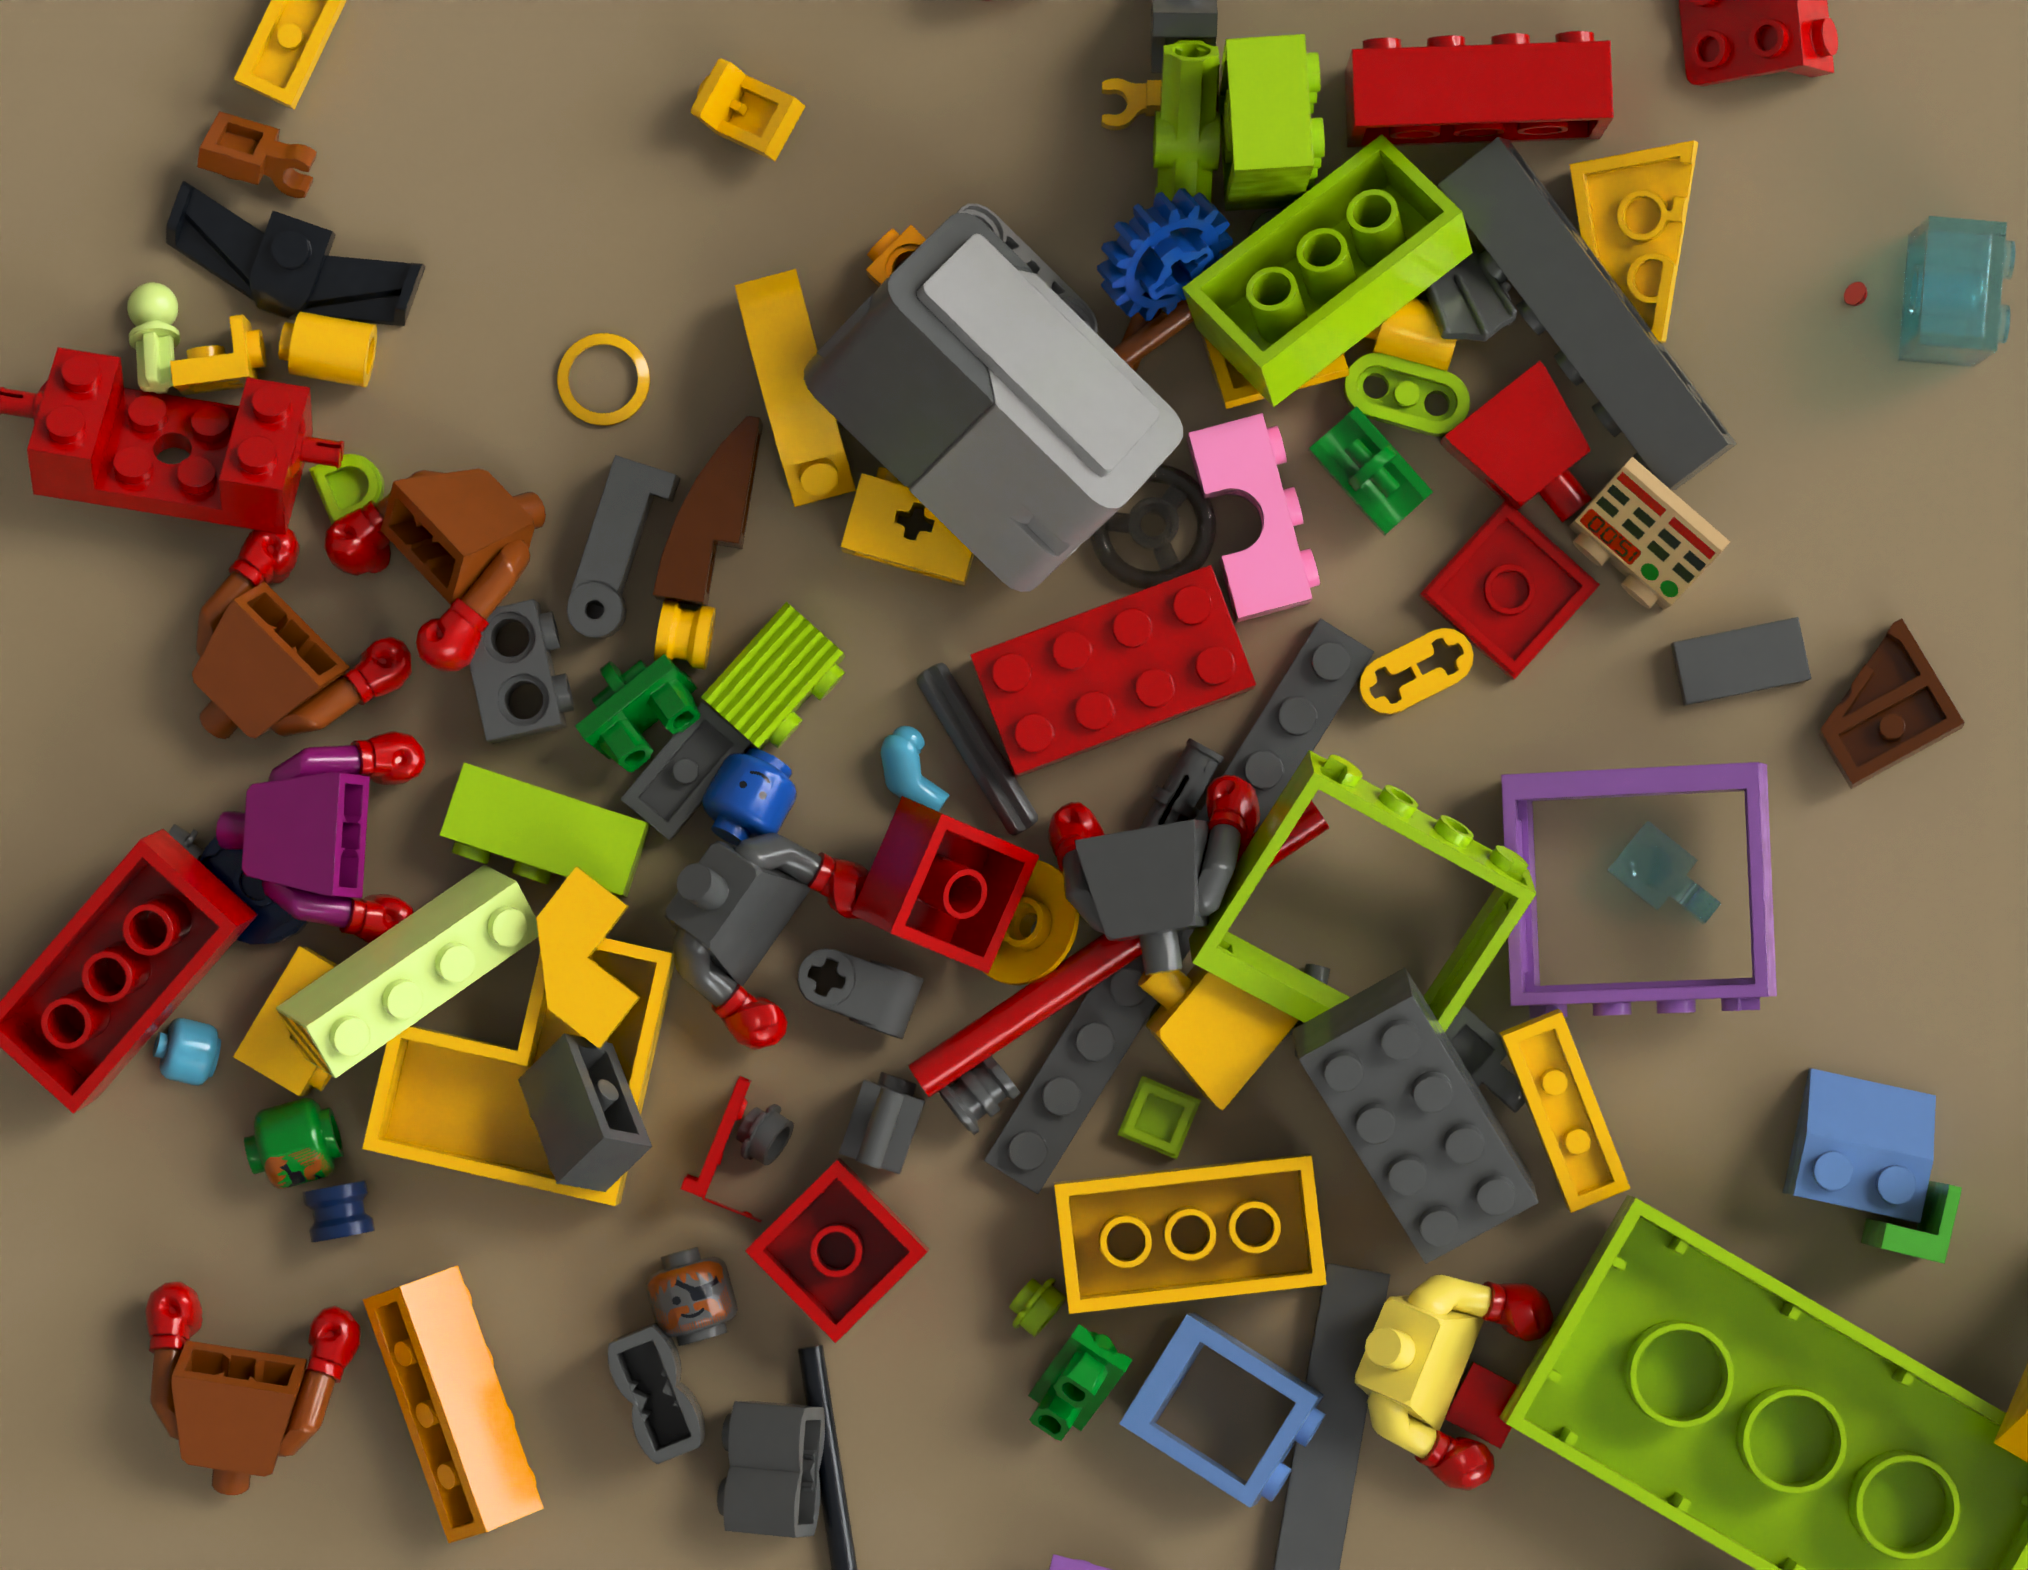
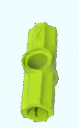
[1153,40,1220,202]

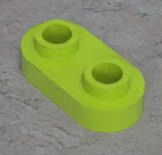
[1343,353,1470,436]

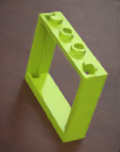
[1189,750,1536,1032]

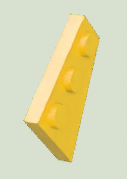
[1569,140,1698,343]

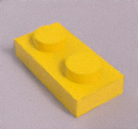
[234,0,347,110]

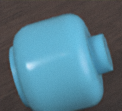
[153,1018,221,1086]

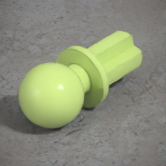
[127,282,180,394]

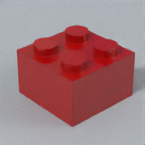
[851,796,1039,973]
[745,1158,929,1343]

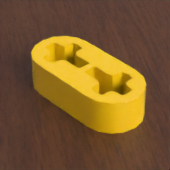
[1358,628,1474,716]

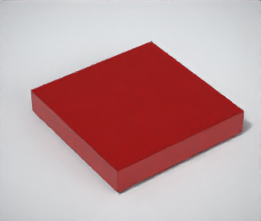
[1419,500,1600,680]

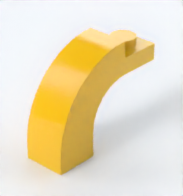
[734,269,856,507]

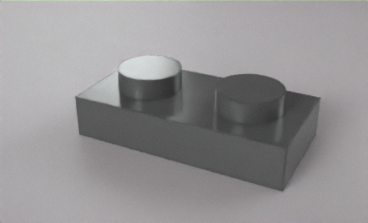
[620,701,753,841]

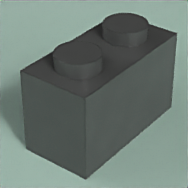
[518,1033,652,1192]

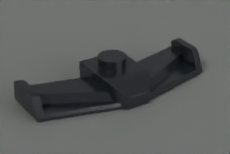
[166,181,426,326]

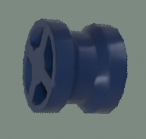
[303,1180,375,1242]

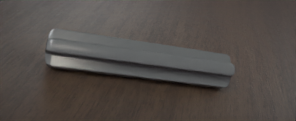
[917,663,1038,835]

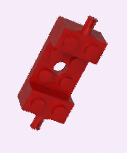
[0,347,344,535]

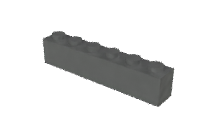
[1438,137,1737,491]

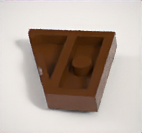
[1819,618,1965,789]

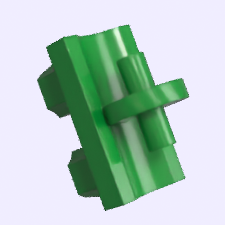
[1308,406,1433,536]
[575,654,701,772]
[1028,1324,1132,1441]

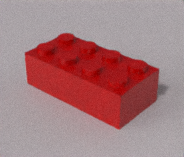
[1345,31,1614,148]
[970,565,1256,778]
[0,829,258,1114]

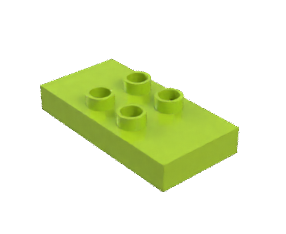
[1499,1195,2028,1570]

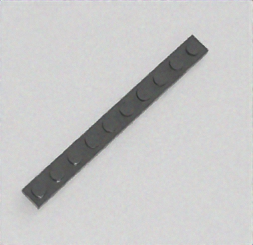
[984,618,1374,1194]

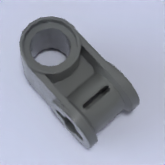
[797,948,924,1039]

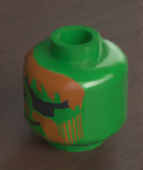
[244,1098,344,1189]

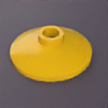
[984,860,1079,985]

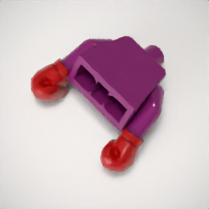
[216,731,426,943]

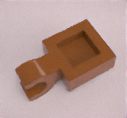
[197,111,317,198]

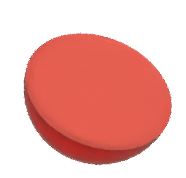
[1844,282,1868,306]

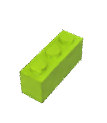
[440,762,651,897]

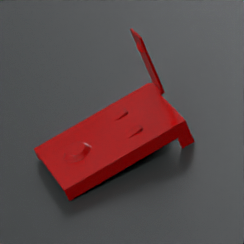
[680,1076,762,1223]

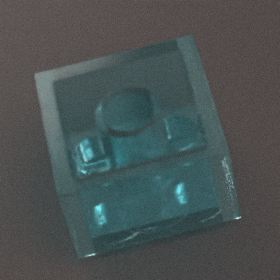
[1898,216,2015,367]

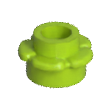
[1009,1277,1067,1337]

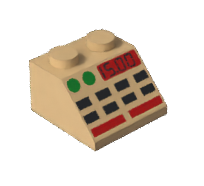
[1568,457,1730,610]

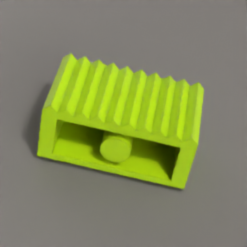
[701,602,846,750]

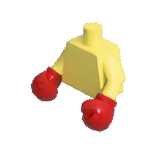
[1355,1275,1554,1491]

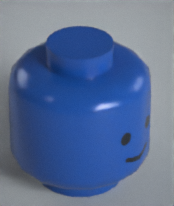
[702,748,797,846]

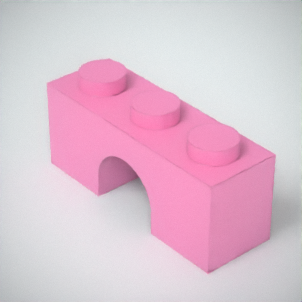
[1187,413,1320,623]

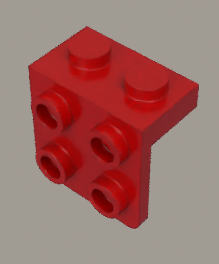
[1679,0,1838,86]

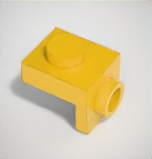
[691,58,806,161]

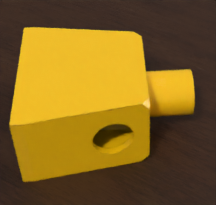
[1138,965,1299,1111]

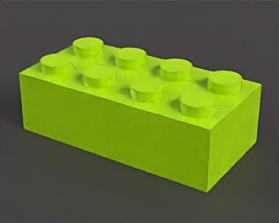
[1218,34,1325,211]
[1182,134,1473,407]

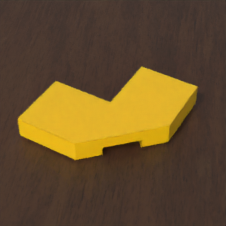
[536,867,640,1049]

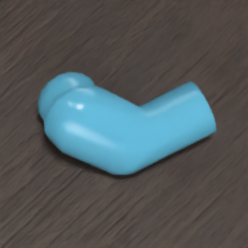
[880,726,950,812]

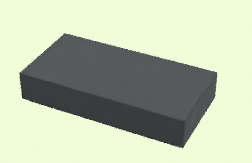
[1671,617,1811,706]

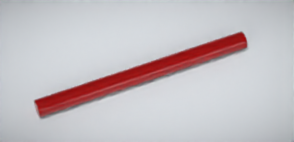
[908,800,1329,1097]

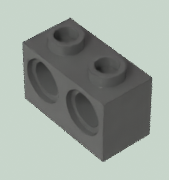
[469,599,574,744]

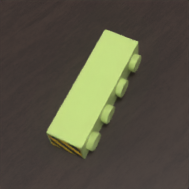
[276,864,538,1078]

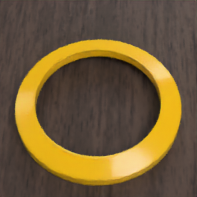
[557,333,650,426]

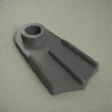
[1424,239,1517,342]

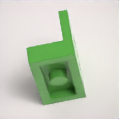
[1861,1181,1962,1264]

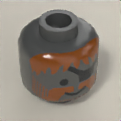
[646,1247,738,1346]

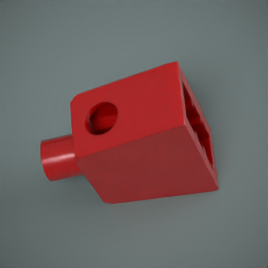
[1440,360,1592,523]

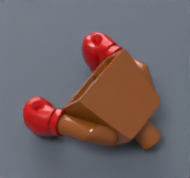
[324,468,546,672]
[192,528,412,739]
[145,1282,361,1495]

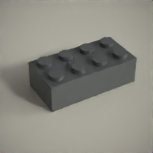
[1293,968,1539,1264]

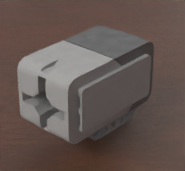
[804,204,1183,592]

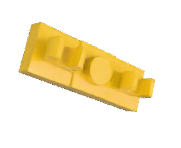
[1499,1009,1631,1213]

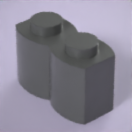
[608,1323,705,1464]
[717,1401,825,1538]

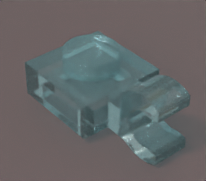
[1607,820,1721,924]

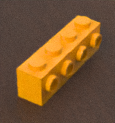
[363,1265,544,1543]

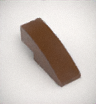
[653,416,763,607]

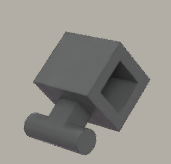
[839,1072,926,1174]

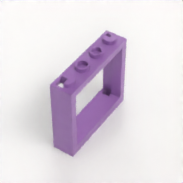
[1501,762,1777,1018]

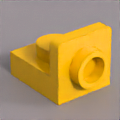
[170,314,267,395]

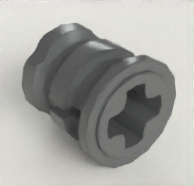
[938,1056,1021,1135]

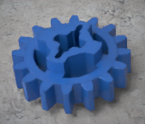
[1097,188,1233,321]

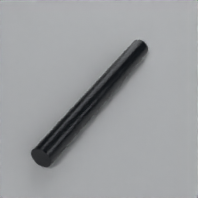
[798,1345,858,1570]

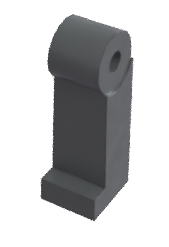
[567,455,681,639]

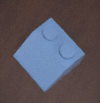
[1783,1068,1936,1223]

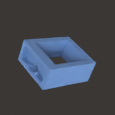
[1119,1312,1326,1508]

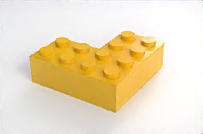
[362,938,675,1206]

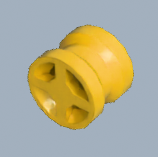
[654,599,716,670]

